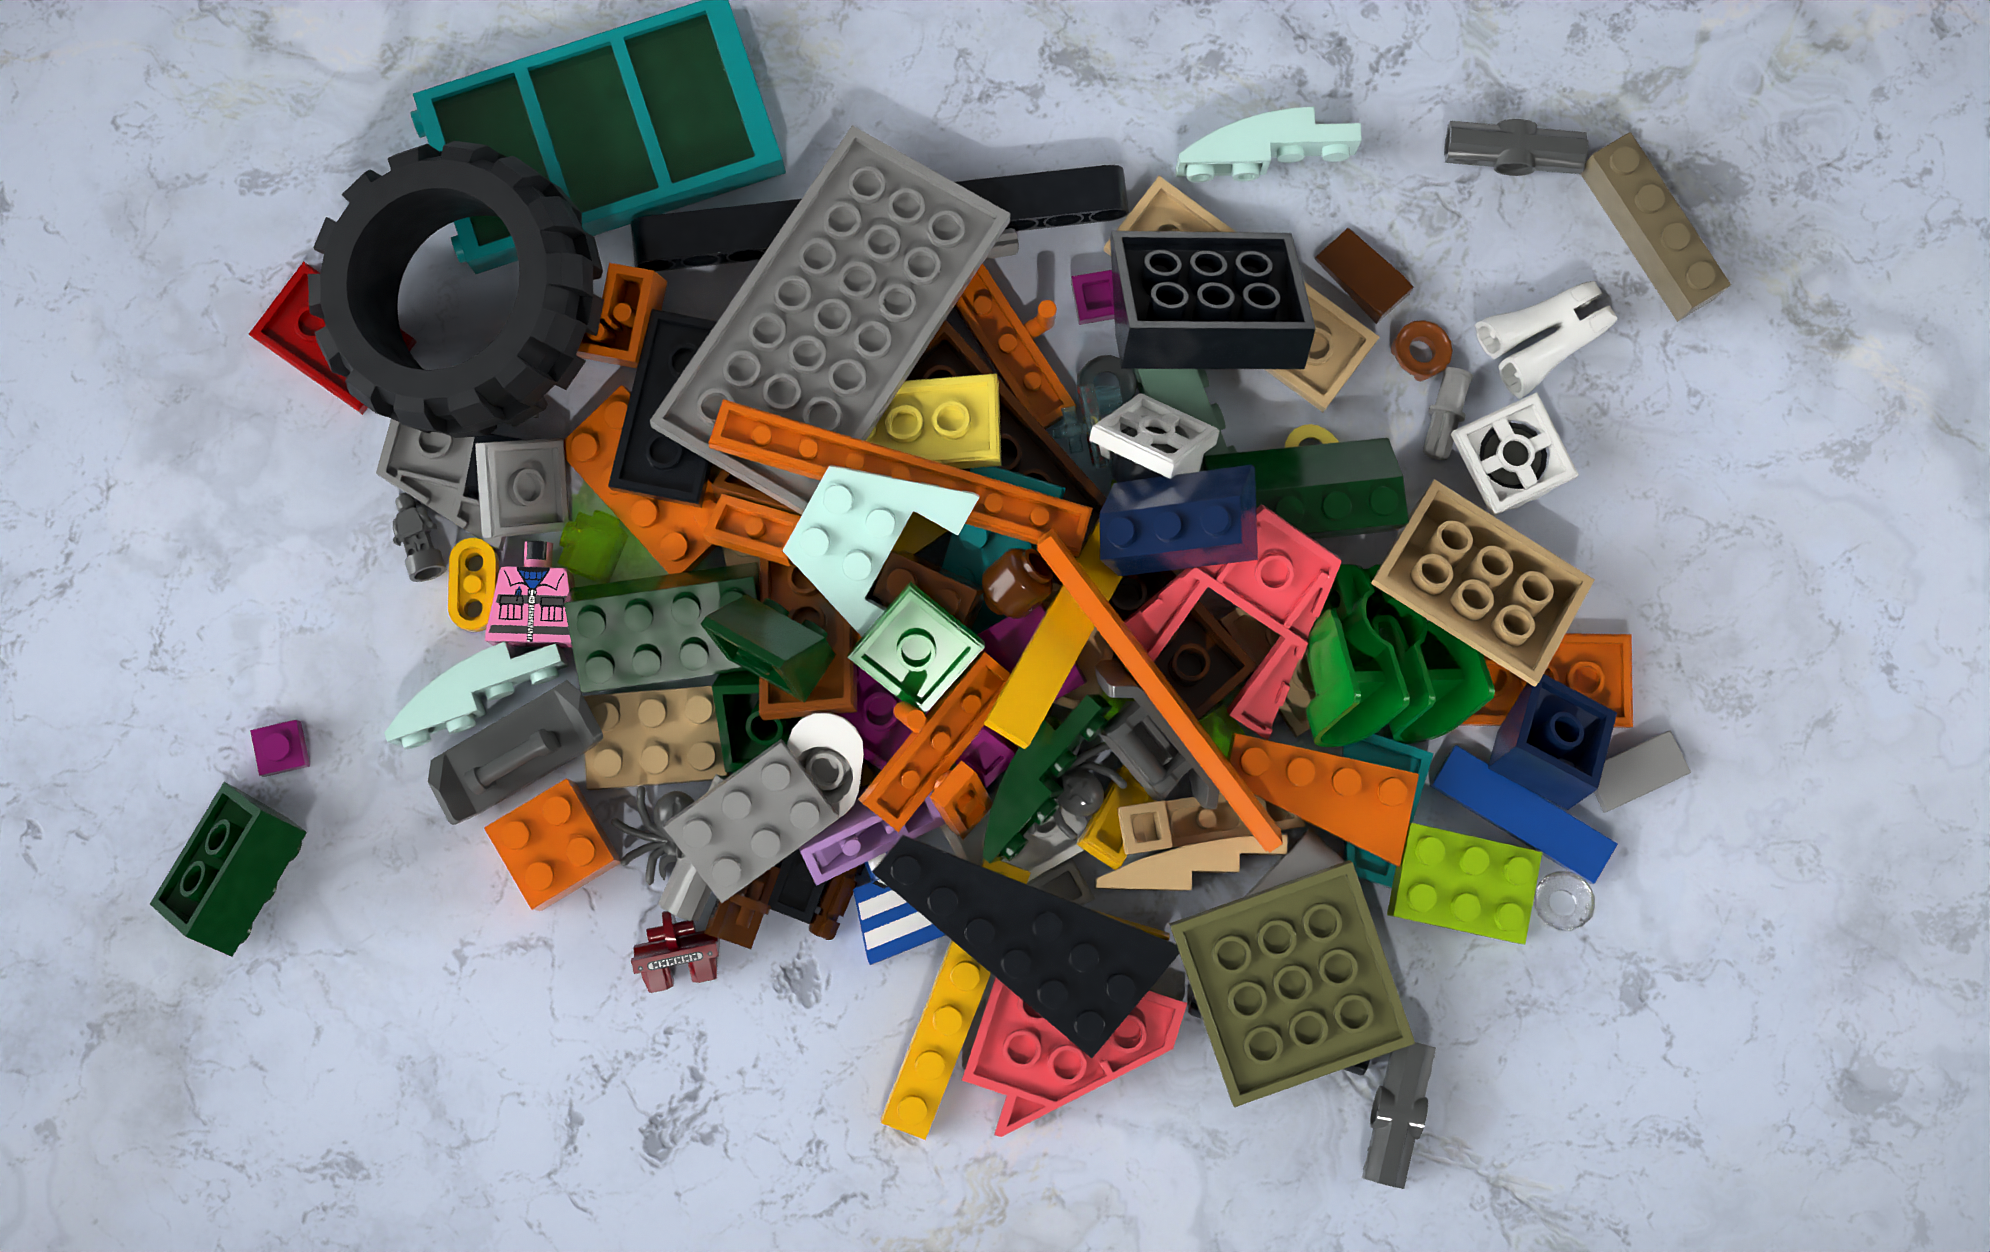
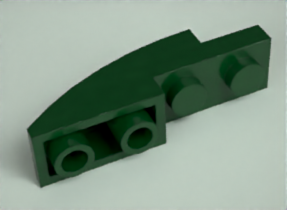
[983,694,1113,863]

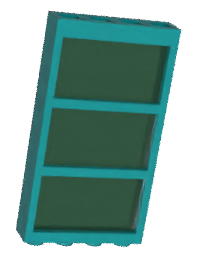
[410,0,786,274]

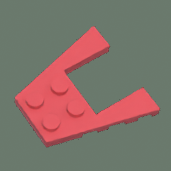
[1124,504,1342,740]

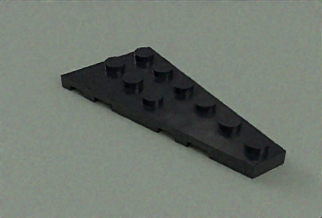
[872,835,1179,1058]

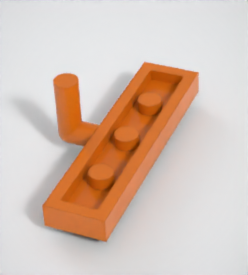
[954,263,1077,430]
[858,651,1011,832]

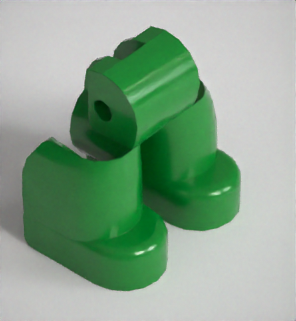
[1306,564,1495,747]

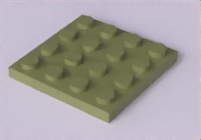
[1169,860,1415,1107]

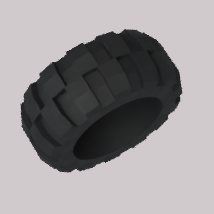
[308,141,604,438]

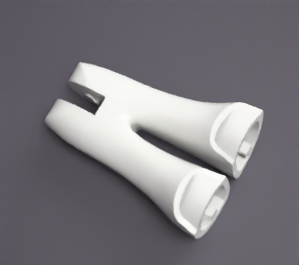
[1474,281,1617,399]

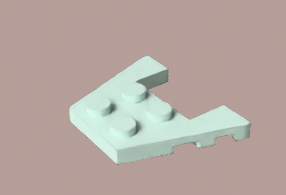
[783,465,980,637]

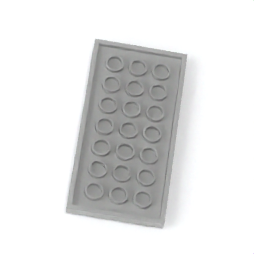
[650,125,1010,515]

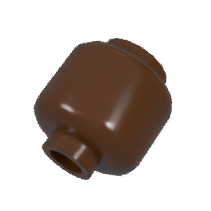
[982,547,1053,619]

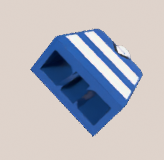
[853,851,945,965]

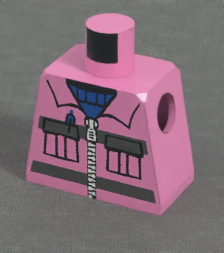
[485,541,575,648]

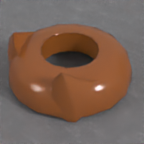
[1390,320,1453,382]

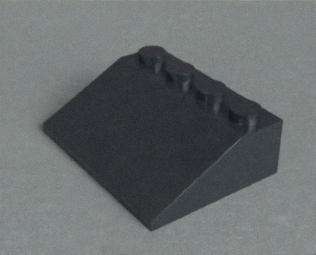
[1110,231,1316,369]

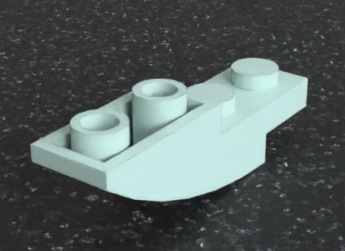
[1175,106,1362,182]
[384,641,569,749]

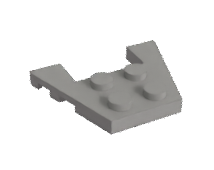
[376,414,539,551]

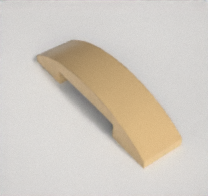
[1117,793,1305,855]

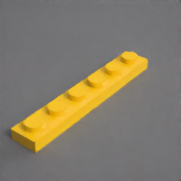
[880,858,1031,1140]

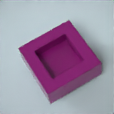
[1071,270,1114,325]
[250,720,310,777]
[955,725,1018,787]

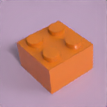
[484,778,621,911]

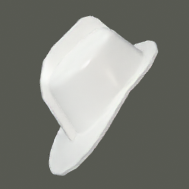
[787,713,864,817]

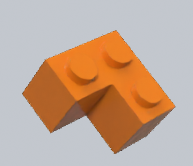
[576,262,668,368]

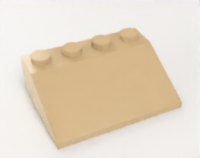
[1371,479,1595,687]

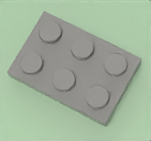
[663,739,839,903]

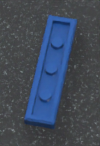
[1430,745,1618,884]

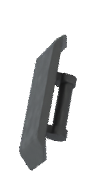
[1094,660,1220,809]
[428,680,603,825]

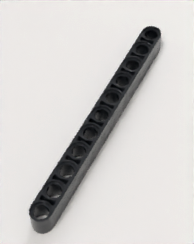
[630,165,1129,272]

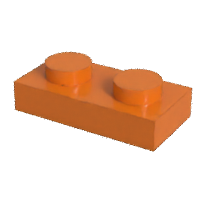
[703,494,801,567]
[929,761,993,840]

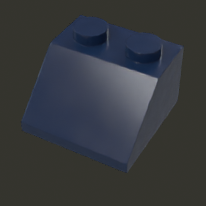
[1487,674,1617,810]

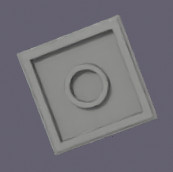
[475,438,570,538]

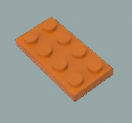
[564,385,719,574]

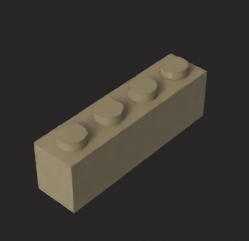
[1581,132,1731,322]

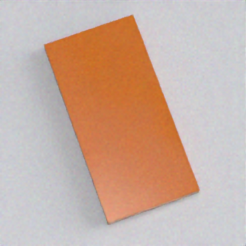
[1459,633,1633,728]

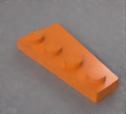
[1227,733,1419,867]

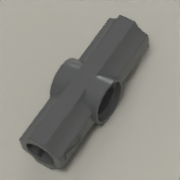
[1444,119,1588,176]
[1362,1042,1436,1189]

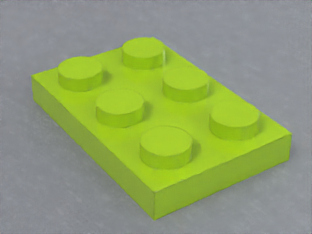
[1387,822,1543,945]

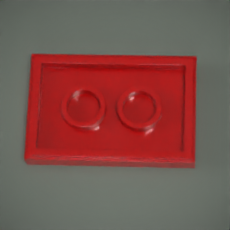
[249,261,417,415]

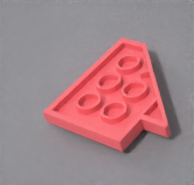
[962,977,1187,1137]

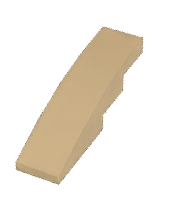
[1094,835,1287,891]

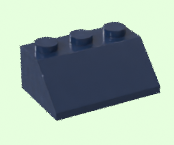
[1099,465,1258,576]

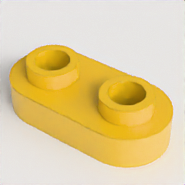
[448,538,499,632]

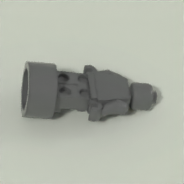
[393,493,446,582]

